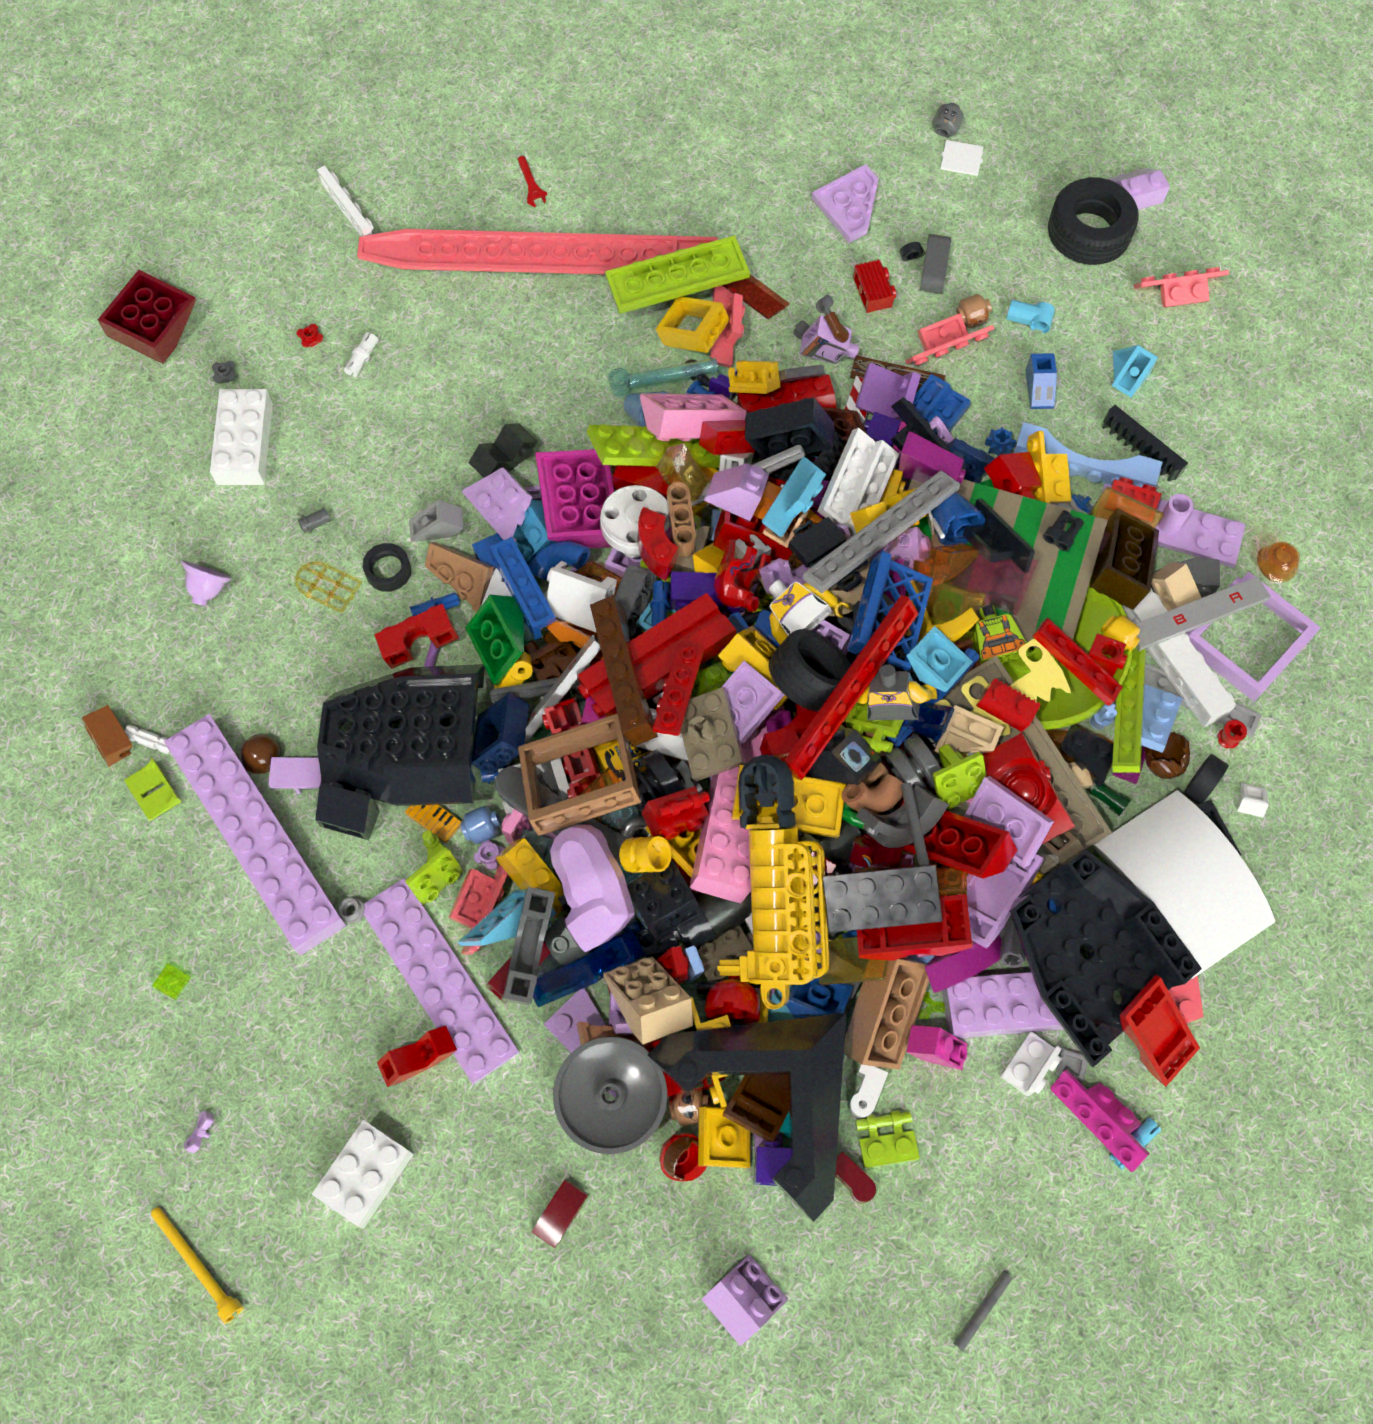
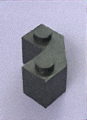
[468,423,538,478]

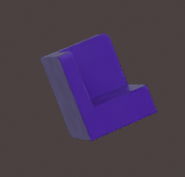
[709,371,737,400]

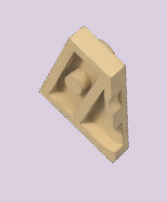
[933,705,1004,754]

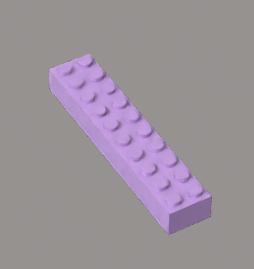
[164,714,346,956]

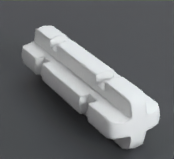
[124,725,170,754]

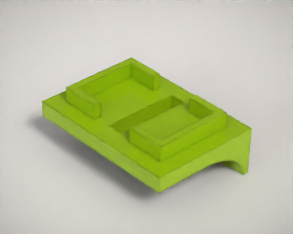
[124,757,182,821]

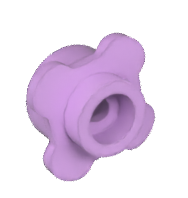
[474,840,504,870]

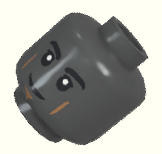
[932,102,964,138]

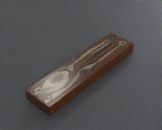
[850,355,946,393]

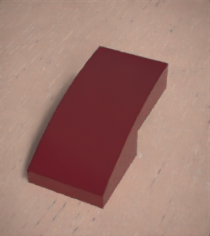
[531,1179,589,1248]

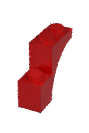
[760,704,818,761]

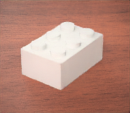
[312,1120,414,1229]

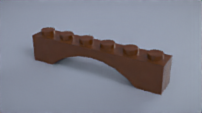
[590,595,658,746]

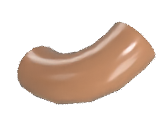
[842,774,903,814]

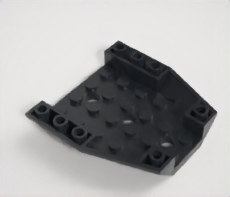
[317,664,485,806]
[1009,849,1202,1067]

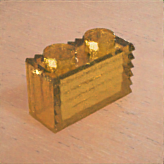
[656,443,709,501]

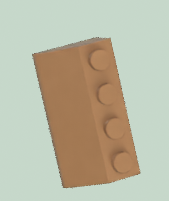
[844,956,929,1070]

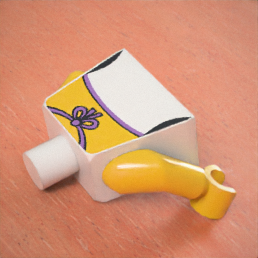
[769,580,849,645]

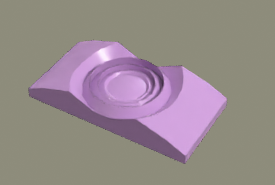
[955,854,1043,949]

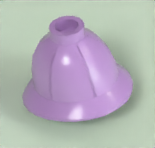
[181,560,232,605]

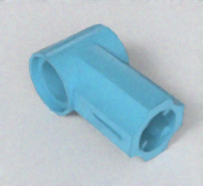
[1006,299,1055,333]

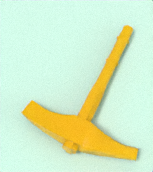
[889,580,979,665]

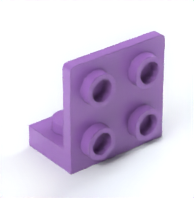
[856,363,921,421]

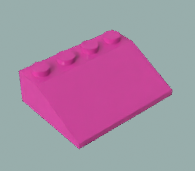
[535,449,615,548]

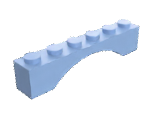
[1013,422,1162,487]

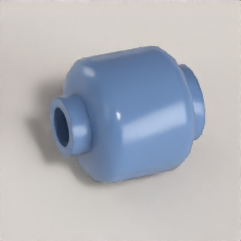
[461,806,502,844]

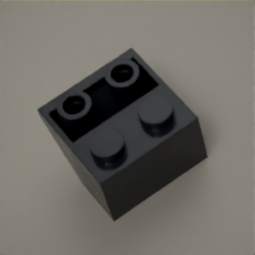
[315,782,380,841]

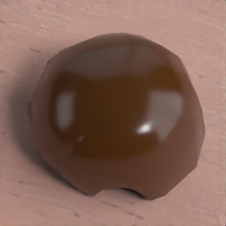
[241,733,281,774]

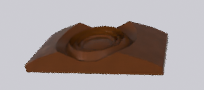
[722,1074,789,1142]

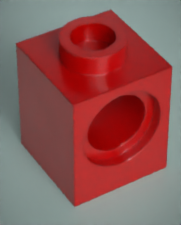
[1088,633,1128,677]

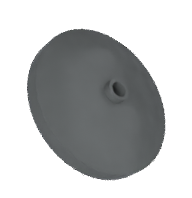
[553,1037,667,1154]

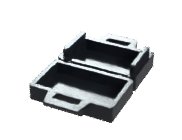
[788,517,868,593]

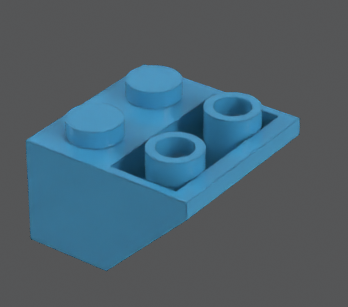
[513,500,557,566]

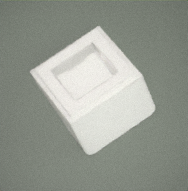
[1237,783,1269,817]

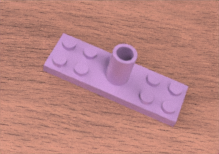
[1095,483,1245,568]

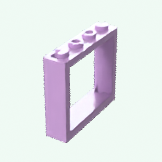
[1186,572,1321,702]

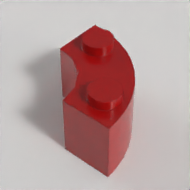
[637,507,678,581]

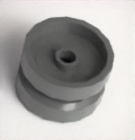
[884,733,941,789]

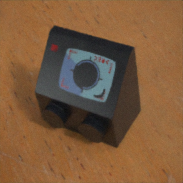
[809,725,881,785]

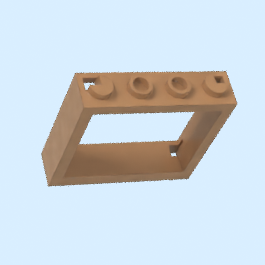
[518,714,641,836]

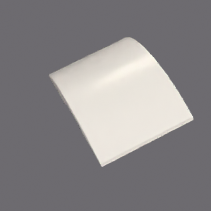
[1093,790,1276,980]

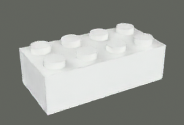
[210,389,273,485]

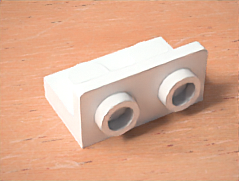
[1001,1032,1062,1097]

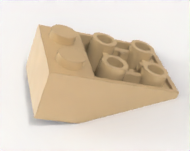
[603,956,693,1044]

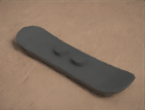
[495,766,628,862]

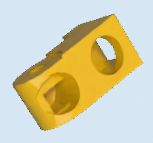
[494,652,533,689]

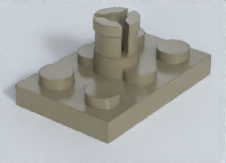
[681,687,746,781]

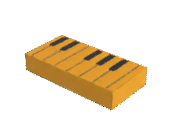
[405,805,461,844]

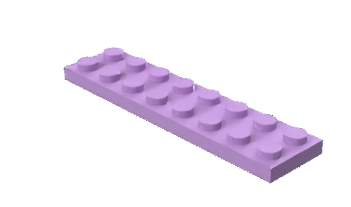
[363,878,519,1085]

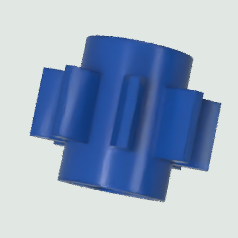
[985,427,1016,457]

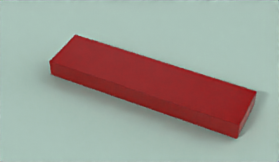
[1032,618,1123,706]

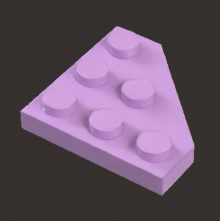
[811,164,878,243]

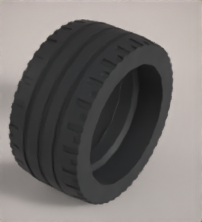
[768,629,851,712]

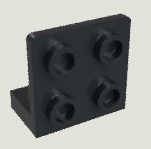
[627,860,704,941]

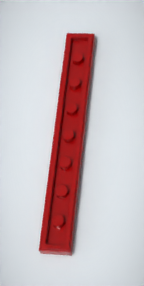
[783,595,919,780]

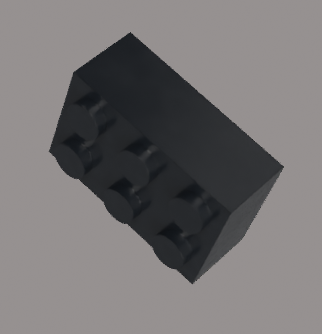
[745,397,834,460]

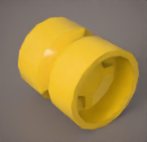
[619,836,671,873]

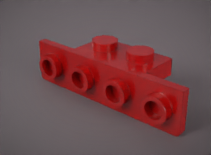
[653,643,704,736]

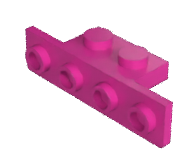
[1050,1070,1150,1172]

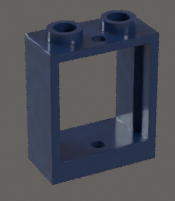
[472,693,529,775]

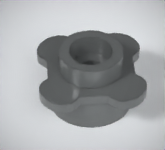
[212,361,236,383]

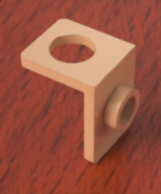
[763,512,808,548]

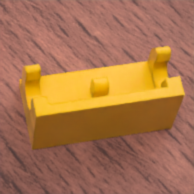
[728,360,781,394]

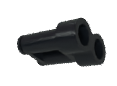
[1043,510,1084,552]

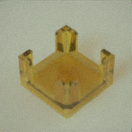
[926,578,986,642]

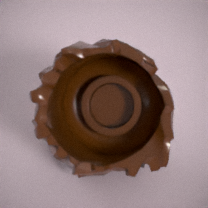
[1144,732,1190,779]

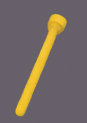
[151,1207,244,1324]

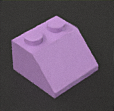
[1108,168,1170,210]
[704,463,769,521]

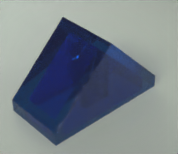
[902,703,955,742]

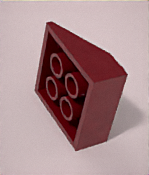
[97,270,196,364]

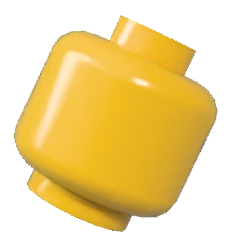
[1101,615,1140,651]

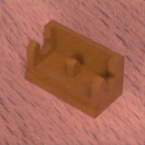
[82,705,133,767]

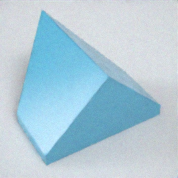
[1112,345,1158,398]

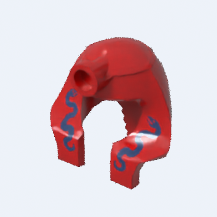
[714,539,771,612]

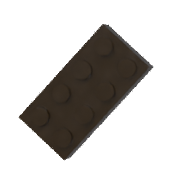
[1090,508,1159,610]

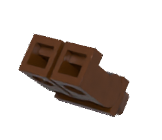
[524,632,587,702]

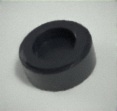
[899,242,923,261]

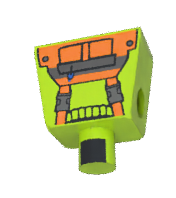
[973,605,1029,664]

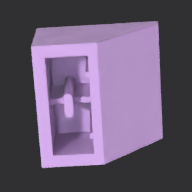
[701,1254,788,1346]

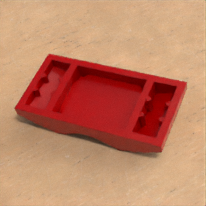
[982,732,1076,845]
[857,894,973,961]
[1120,975,1200,1087]

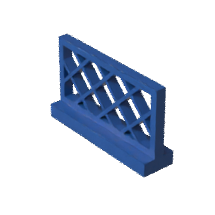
[847,551,933,671]

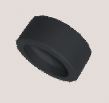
[362,543,411,592]
[1183,754,1229,804]

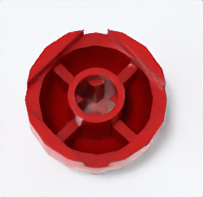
[705,976,760,1025]

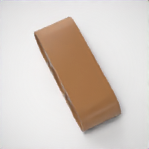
[667,482,696,557]

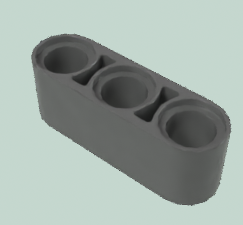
[919,234,951,294]
[614,565,657,638]

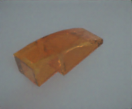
[913,543,980,586]

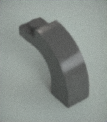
[856,785,949,848]

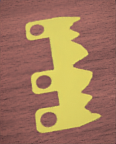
[926,639,1071,759]

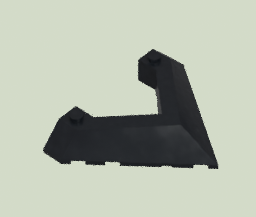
[647,1012,847,1222]

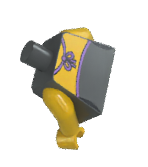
[857,665,937,720]

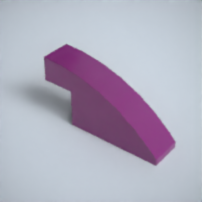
[925,935,1002,993]

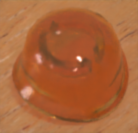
[1257,541,1300,583]

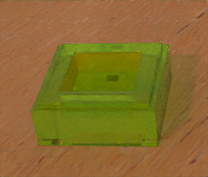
[152,963,191,1001]

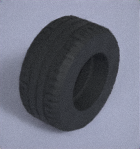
[1048,177,1139,265]

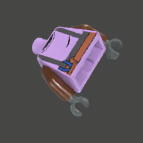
[793,294,859,364]

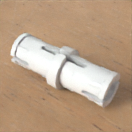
[344,332,378,377]

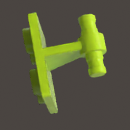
[405,830,463,906]

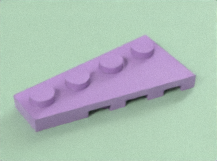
[544,986,616,1098]

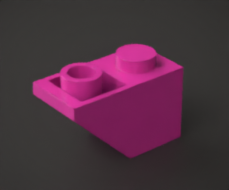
[906,1025,967,1070]

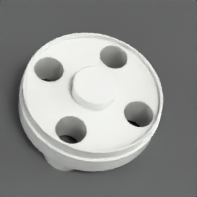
[600,485,670,558]

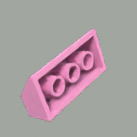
[640,393,747,441]

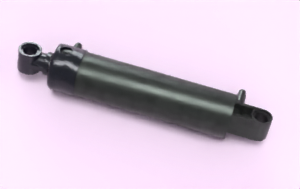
[634,807,895,959]

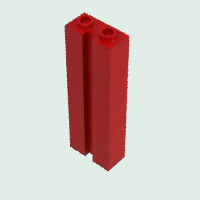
[577,593,737,719]

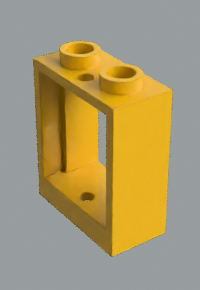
[655,297,730,353]

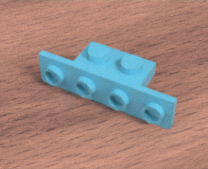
[762,457,826,537]

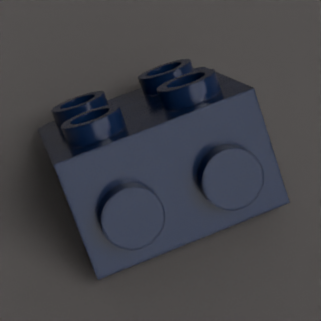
[947,438,995,483]

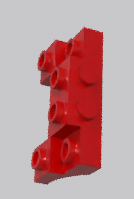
[542,697,605,799]

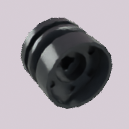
[619,749,684,812]

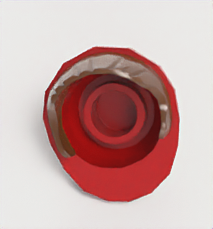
[659,1133,707,1182]

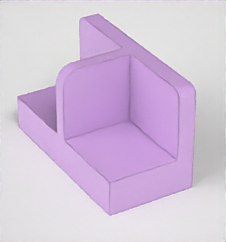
[268,757,322,794]

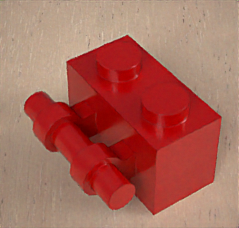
[642,786,710,840]

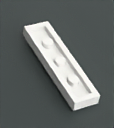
[317,165,374,236]

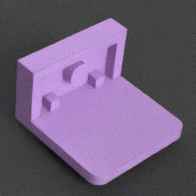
[871,527,933,585]

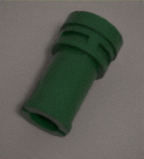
[1090,784,1131,816]

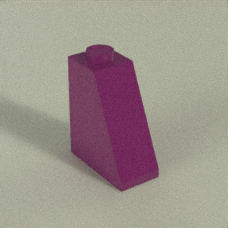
[899,432,966,484]

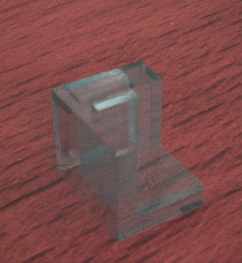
[520,829,554,866]

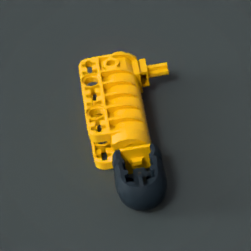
[718,755,829,1010]

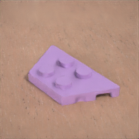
[462,467,532,542]

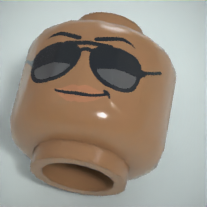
[669,1089,712,1126]

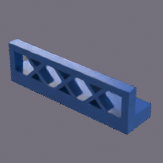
[490,537,556,640]

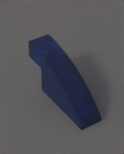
[533,930,645,1007]

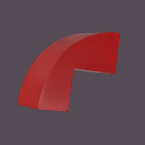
[377,1026,457,1087]

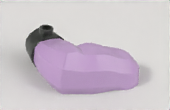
[544,824,635,966]

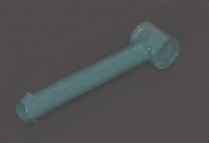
[608,357,719,398]

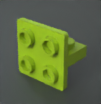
[933,744,986,810]

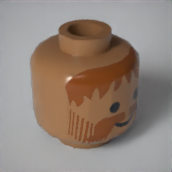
[956,294,992,328]

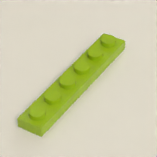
[1112,647,1146,773]

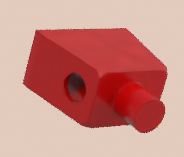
[984,452,1042,500]

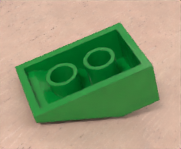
[465,594,524,685]

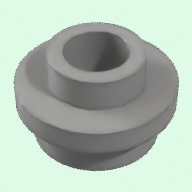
[338,897,365,924]

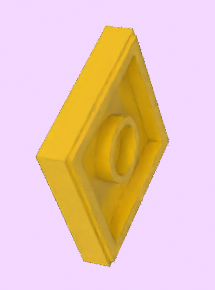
[698,1107,750,1168]

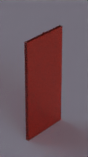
[722,274,790,320]

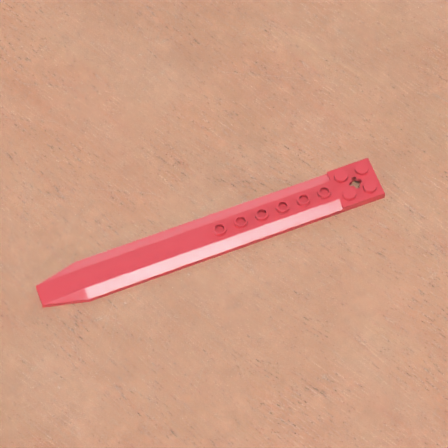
[357,229,718,274]

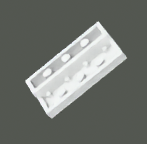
[817,428,899,537]

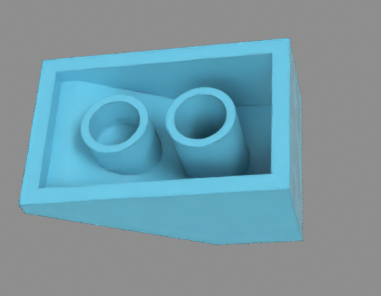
[458,888,557,946]

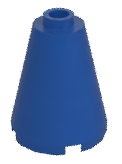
[931,492,985,548]

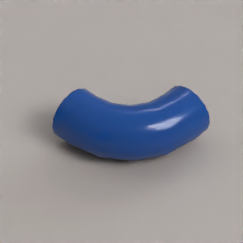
[528,540,591,580]

